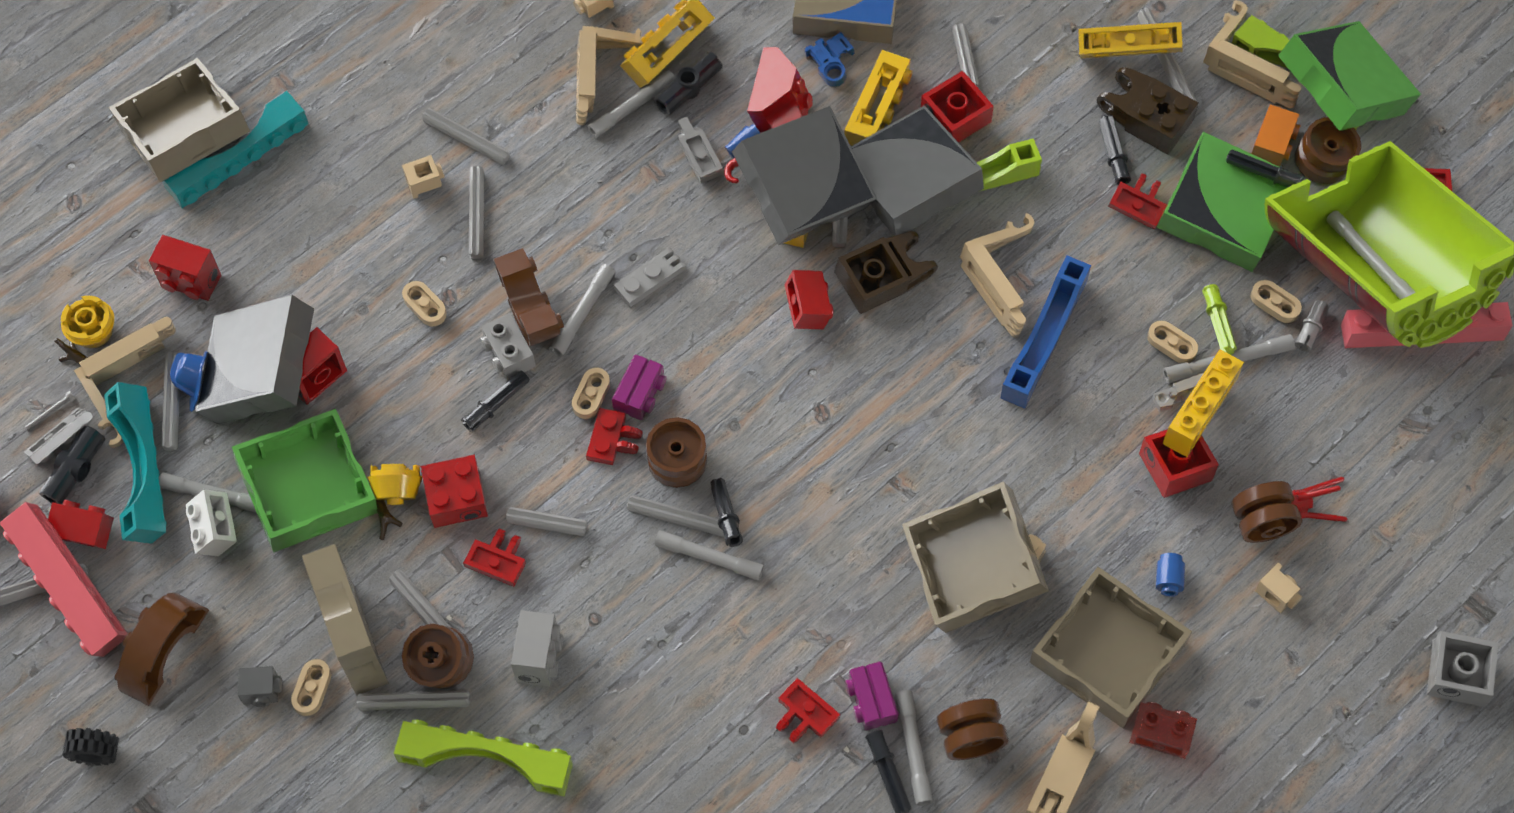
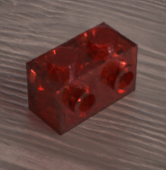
[1129,702,1197,759]

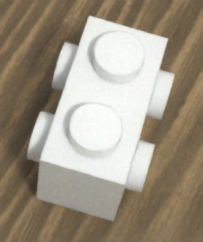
[186,490,237,556]

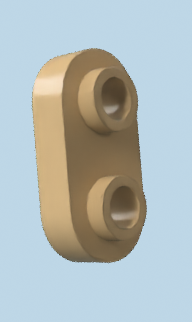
[1251,280,1302,323]
[402,281,447,326]
[1147,321,1198,363]
[572,368,610,419]
[291,659,332,716]

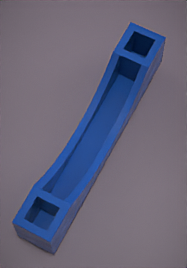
[1000,255,1091,409]

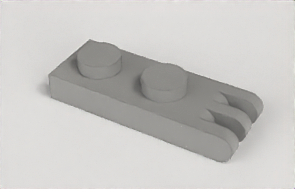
[614,248,686,308]
[24,407,92,465]

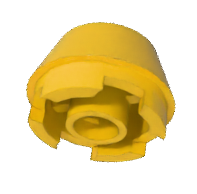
[61,295,114,348]
[368,464,423,505]

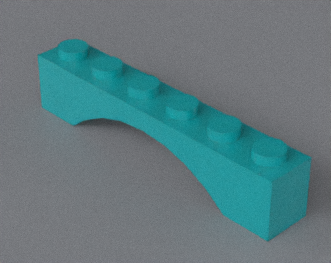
[162,91,309,208]
[104,382,167,544]

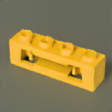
[620,0,715,88]
[1078,22,1183,59]
[844,50,913,146]
[1163,349,1244,457]

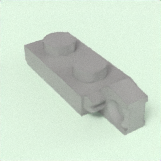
[678,117,724,184]
[1152,373,1204,412]

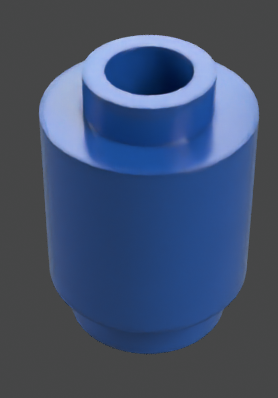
[1156,553,1185,597]

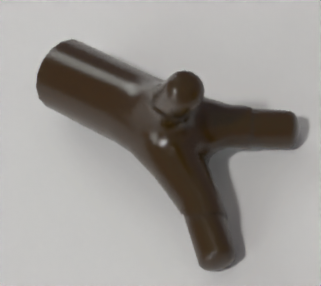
[54,338,88,364]
[376,500,403,540]

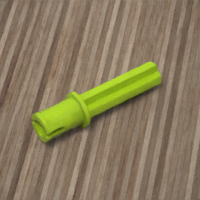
[1202,284,1237,355]

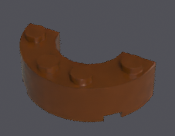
[494,248,564,346]
[114,592,209,706]

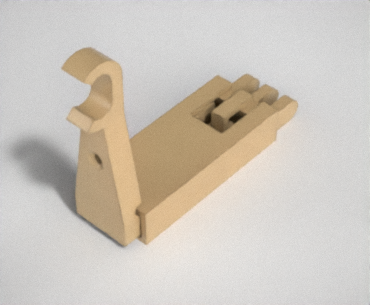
[1203,0,1301,108]
[576,26,661,125]
[960,213,1034,338]
[74,317,176,448]
[1026,702,1099,813]

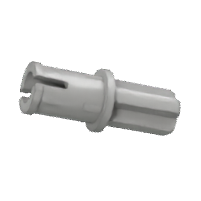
[1295,300,1329,352]

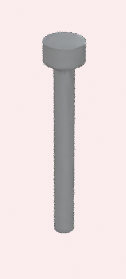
[25,391,76,431]

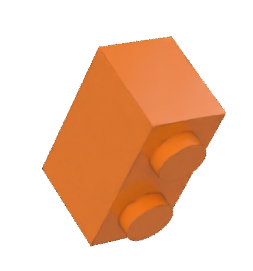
[1251,104,1301,167]

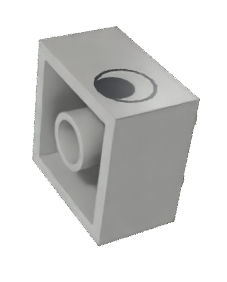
[511,610,563,687]
[1427,631,1499,707]

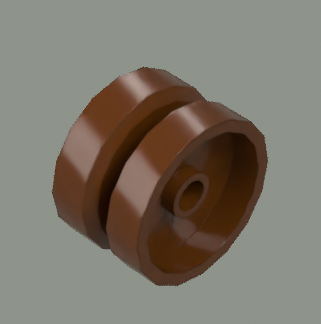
[1295,117,1362,184]
[646,417,707,488]
[1231,481,1303,543]
[401,624,474,689]
[937,698,1009,761]

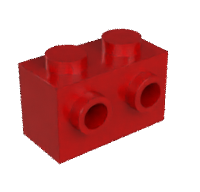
[784,270,834,330]
[48,500,114,550]

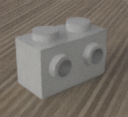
[480,313,536,380]

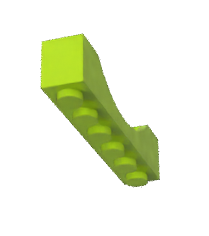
[1231,15,1359,129]
[976,138,1042,192]
[394,719,573,797]

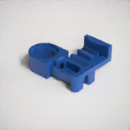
[805,32,855,87]

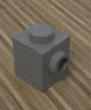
[238,666,283,707]

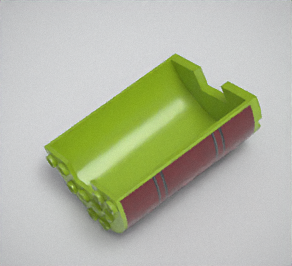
[1264,141,1514,348]

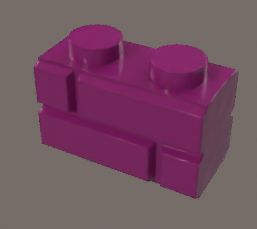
[612,354,667,420]
[845,661,898,731]

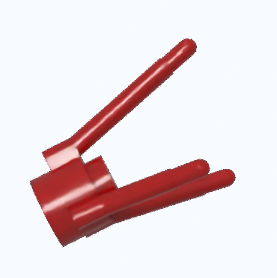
[1292,477,1348,522]

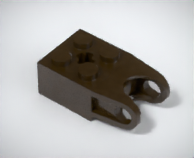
[1096,67,1199,155]
[834,231,938,314]

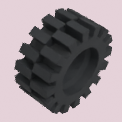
[62,728,119,766]

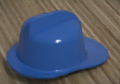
[170,351,207,412]

